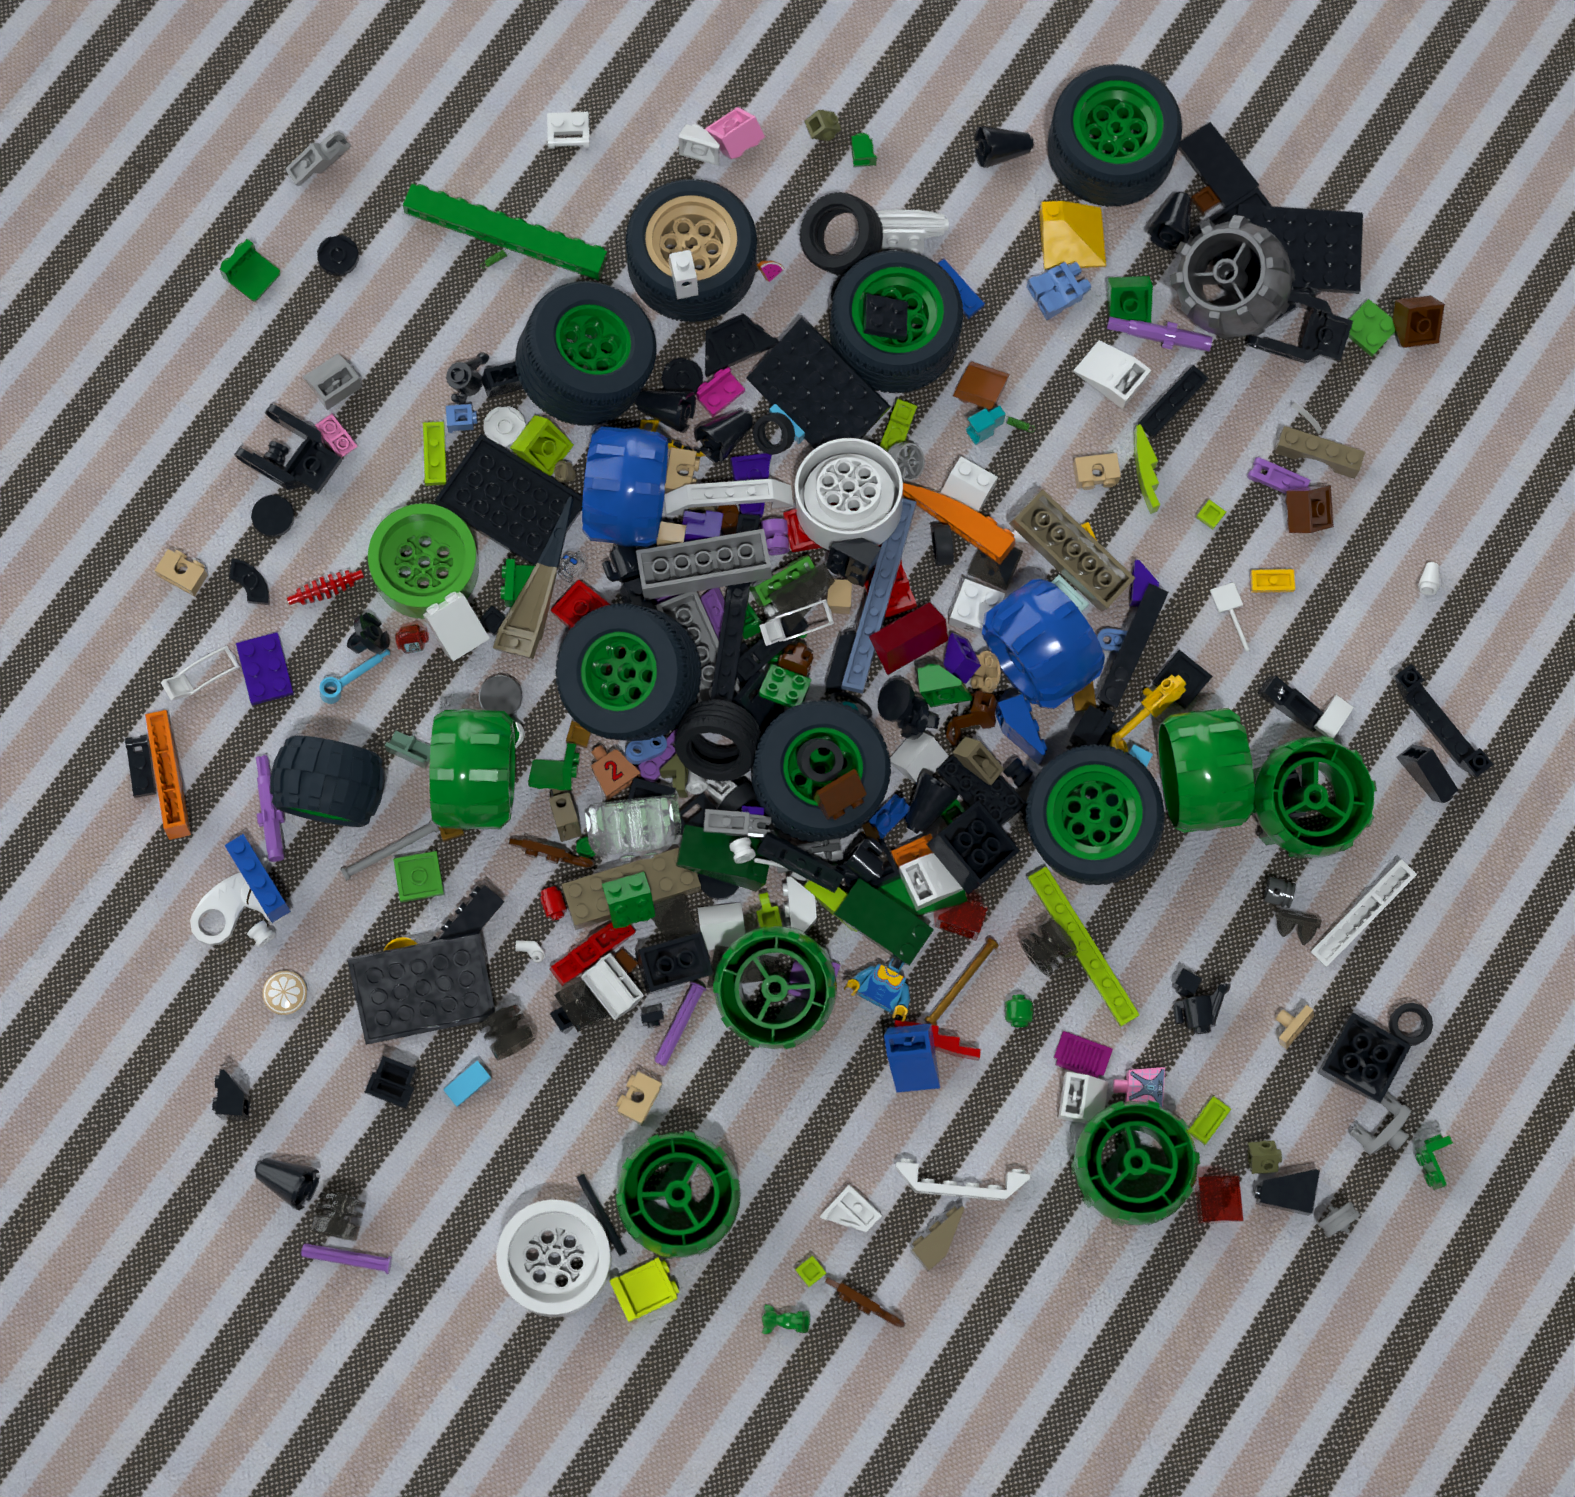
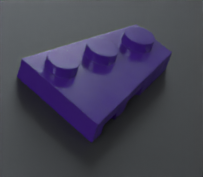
[730,453,772,518]

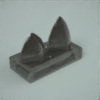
[1275,907,1322,945]

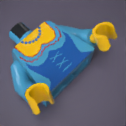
[844,958,910,1021]

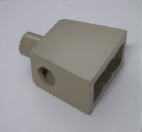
[549,789,582,842]

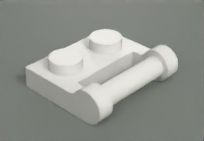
[547,112,590,149]

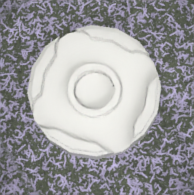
[484,406,526,448]

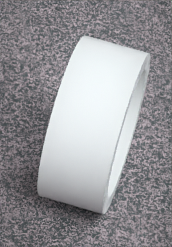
[795,438,903,550]
[496,1200,612,1317]

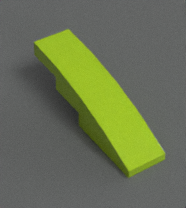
[1134,424,1160,514]

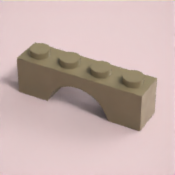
[1274,426,1365,479]

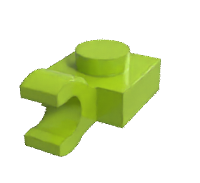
[756,892,783,928]

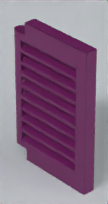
[1053,1031,1113,1078]

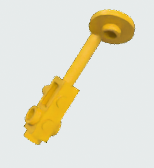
[1110,675,1186,753]

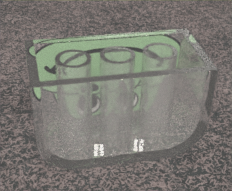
[584,794,681,862]

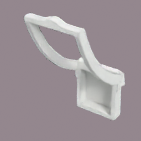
[759,599,834,646]
[161,646,240,701]

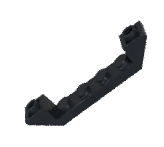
[1394,663,1494,778]

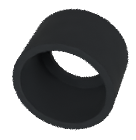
[797,738,843,782]

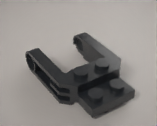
[1246,290,1353,364]
[234,403,343,494]

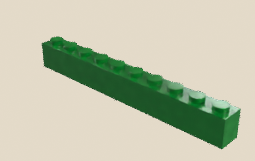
[402,184,608,281]

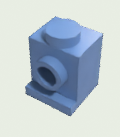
[446,404,477,433]

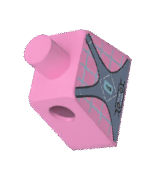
[1113,1067,1165,1108]

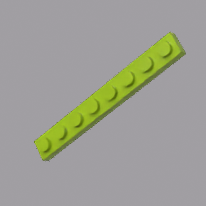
[1027,866,1140,1027]

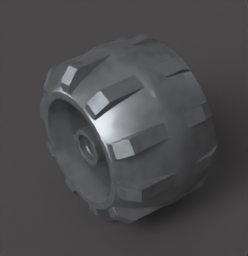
[1170,215,1295,340]

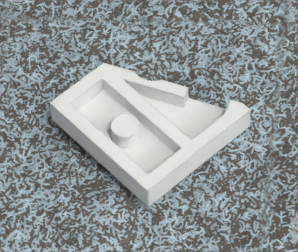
[820,1185,882,1232]

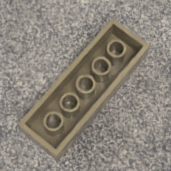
[1009,489,1135,612]
[561,848,701,930]

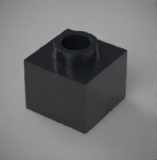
[1172,968,1202,998]

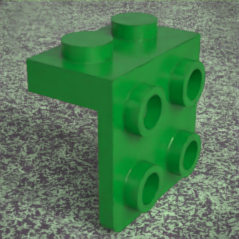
[219,239,281,302]
[501,559,535,607]
[759,664,812,708]
[528,743,580,790]
[602,872,655,928]
[1415,1134,1453,1190]

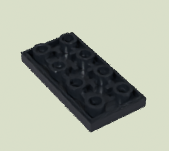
[1178,122,1259,208]
[936,755,1027,827]

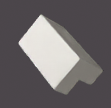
[581,953,644,1020]

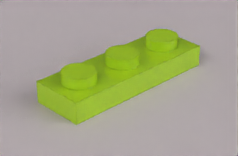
[423,422,447,486]

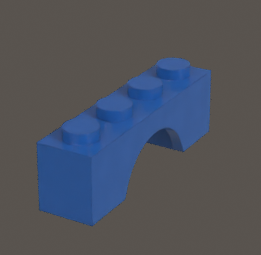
[224,834,291,923]

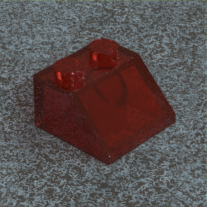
[935,901,988,941]
[1195,1176,1244,1225]

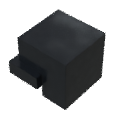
[1069,705,1118,747]
[364,1056,419,1110]

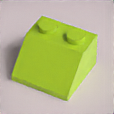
[510,415,574,477]

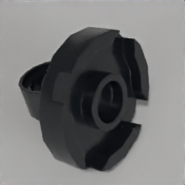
[347,613,390,654]
[898,696,940,740]

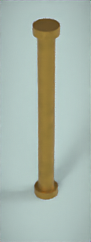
[924,938,999,1025]

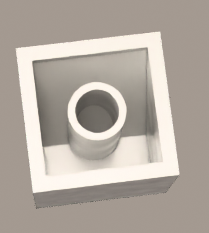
[423,592,490,661]

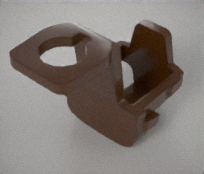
[778,642,813,677]
[946,691,997,747]

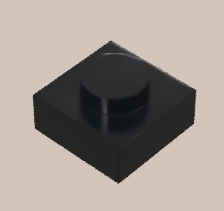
[641,1010,664,1029]

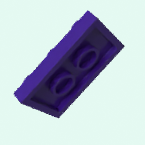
[236,632,294,705]

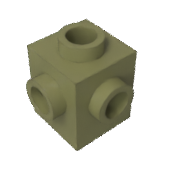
[804,110,841,141]
[1247,1140,1282,1174]

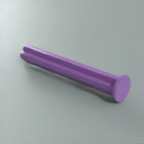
[654,982,706,1066]
[301,1244,392,1274]

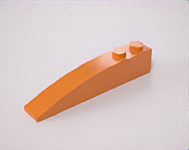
[903,483,1015,564]
[145,710,191,840]

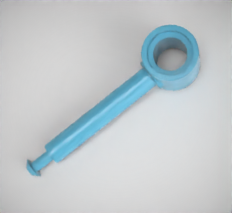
[319,649,390,704]

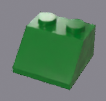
[1107,276,1153,323]
[918,664,972,708]

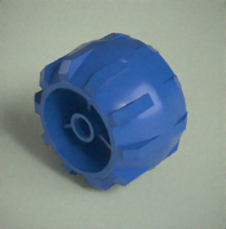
[582,427,668,547]
[982,579,1105,710]

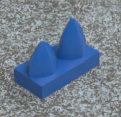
[867,794,910,839]

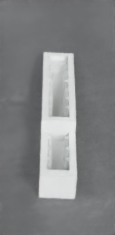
[1311,859,1417,967]

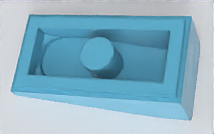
[443,1060,492,1107]

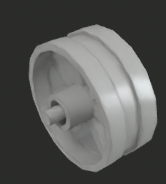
[888,442,925,481]
[1318,1201,1360,1238]

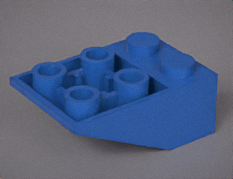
[995,694,1047,765]
[884,1024,941,1093]

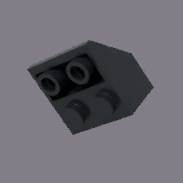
[826,538,881,587]
[212,1069,251,1121]

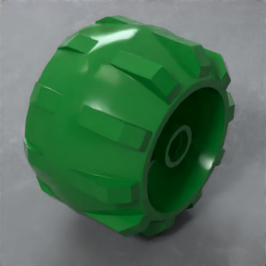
[1158,708,1255,833]
[429,709,515,830]
[1253,736,1377,859]
[713,926,837,1050]
[1071,1100,1200,1226]
[616,1131,741,1259]

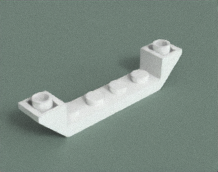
[664,479,793,516]
[895,1159,1030,1201]

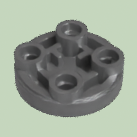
[479,675,523,716]

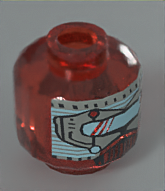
[395,624,429,654]

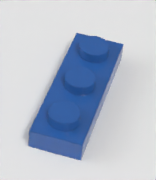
[937,259,985,319]

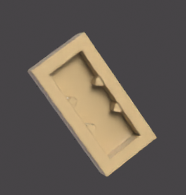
[1276,1005,1314,1050]

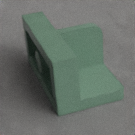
[385,731,431,769]

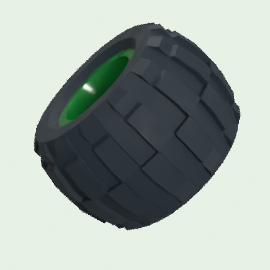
[270,735,385,827]

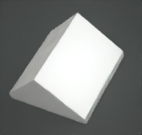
[890,732,948,785]
[698,903,745,951]

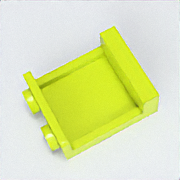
[609,1257,680,1323]

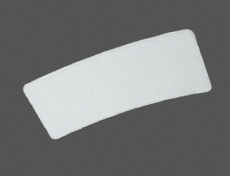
[1291,402,1322,434]

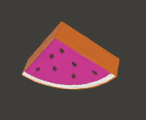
[757,261,784,282]

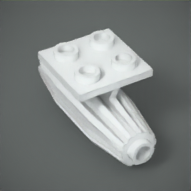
[876,210,949,256]

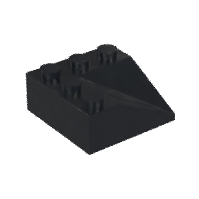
[926,800,1020,894]
[1317,1013,1411,1104]

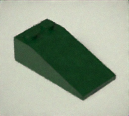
[676,825,770,892]
[834,878,934,966]

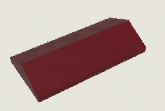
[869,602,948,675]

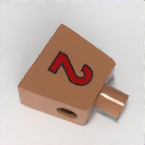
[591,745,641,801]

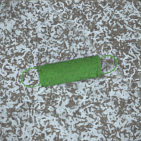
[480,249,511,268]
[1006,416,1035,432]

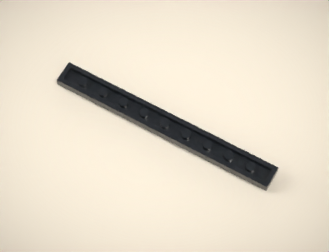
[710,514,761,703]

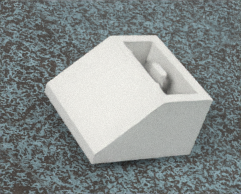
[1058,1072,1108,1124]

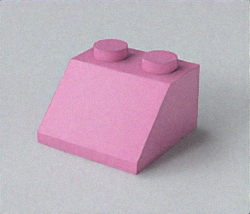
[705,107,765,159]

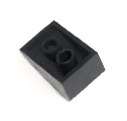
[635,932,714,995]

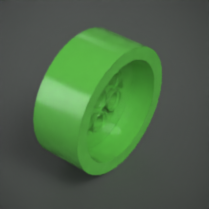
[368,504,479,619]

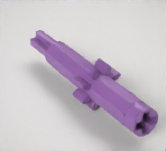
[1107,317,1213,351]
[256,755,285,862]

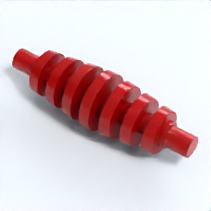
[287,570,364,606]

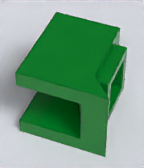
[851,133,877,167]

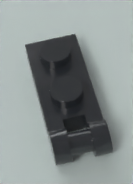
[125,734,156,798]

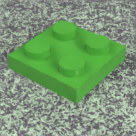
[1348,299,1396,357]
[393,851,444,903]

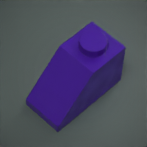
[1129,560,1159,607]
[943,633,981,684]

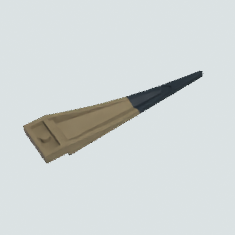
[493,496,574,659]

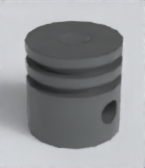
[1263,877,1296,908]

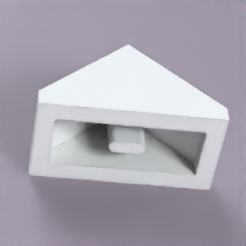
[705,779,737,805]

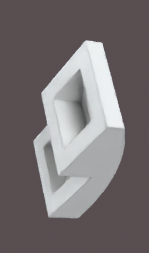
[1314,695,1353,738]

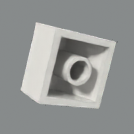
[940,456,998,513]

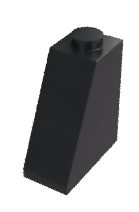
[825,631,869,693]
[1396,744,1459,803]
[1254,1169,1320,1216]

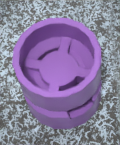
[760,519,790,555]

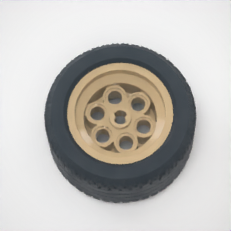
[626,179,757,322]

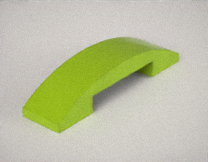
[879,399,917,455]

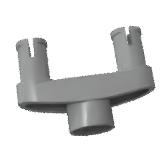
[1350,1092,1412,1155]

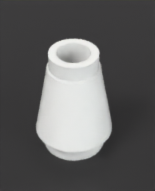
[1418,562,1439,595]

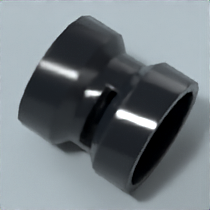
[1003,758,1033,788]

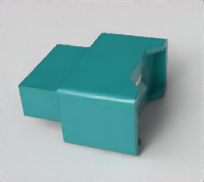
[966,406,1006,445]

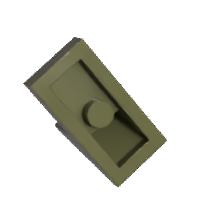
[659,754,688,798]

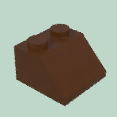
[1393,295,1445,348]
[1286,485,1334,533]
[814,769,867,821]

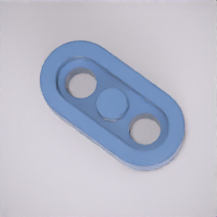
[1097,628,1127,652]
[625,735,667,764]

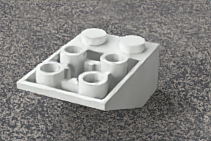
[1073,340,1151,409]
[898,853,964,911]

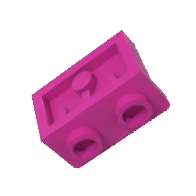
[697,367,745,417]

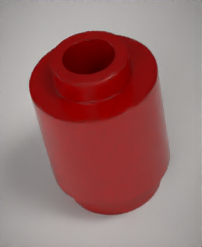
[540,886,567,921]

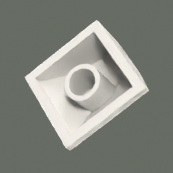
[679,124,720,166]

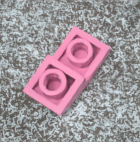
[315,413,357,458]

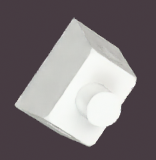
[669,250,698,299]

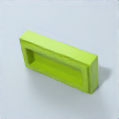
[1188,1096,1231,1145]

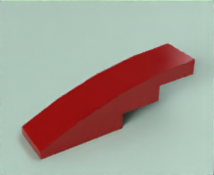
[549,922,636,987]
[894,1020,981,1061]

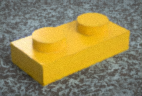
[1250,569,1295,593]

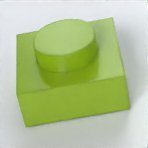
[1196,499,1226,530]
[795,1255,827,1288]

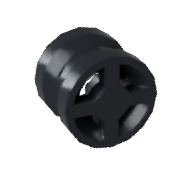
[263,441,290,466]

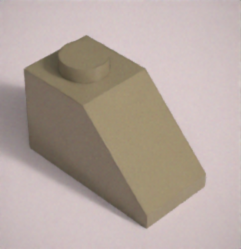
[952,737,1004,785]

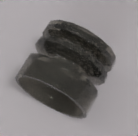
[1020,918,1078,977]
[478,1004,537,1061]
[311,1192,366,1241]

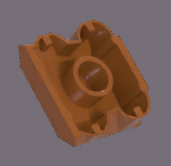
[953,361,1010,411]

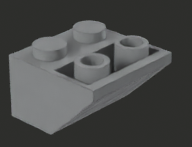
[303,354,362,410]

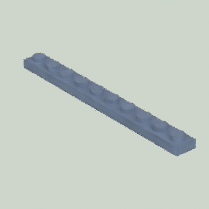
[842,499,917,694]

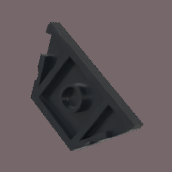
[705,314,779,377]

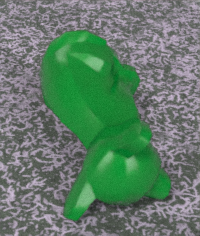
[762,1305,811,1335]

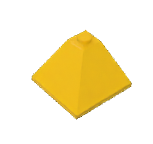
[1039,201,1106,270]

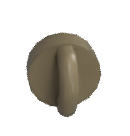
[554,461,576,482]

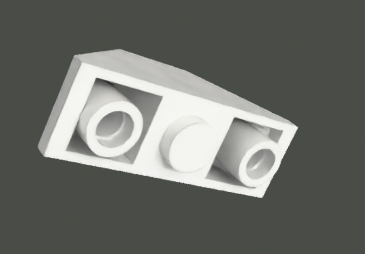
[782,876,817,934]

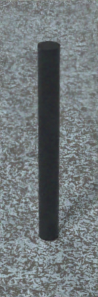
[576,1174,627,1257]

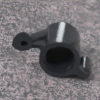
[446,352,490,405]
[602,545,640,583]
[832,837,885,883]
[1173,983,1231,1035]

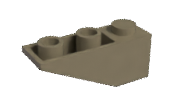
[911,1205,965,1271]

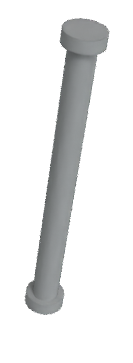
[340,820,439,881]

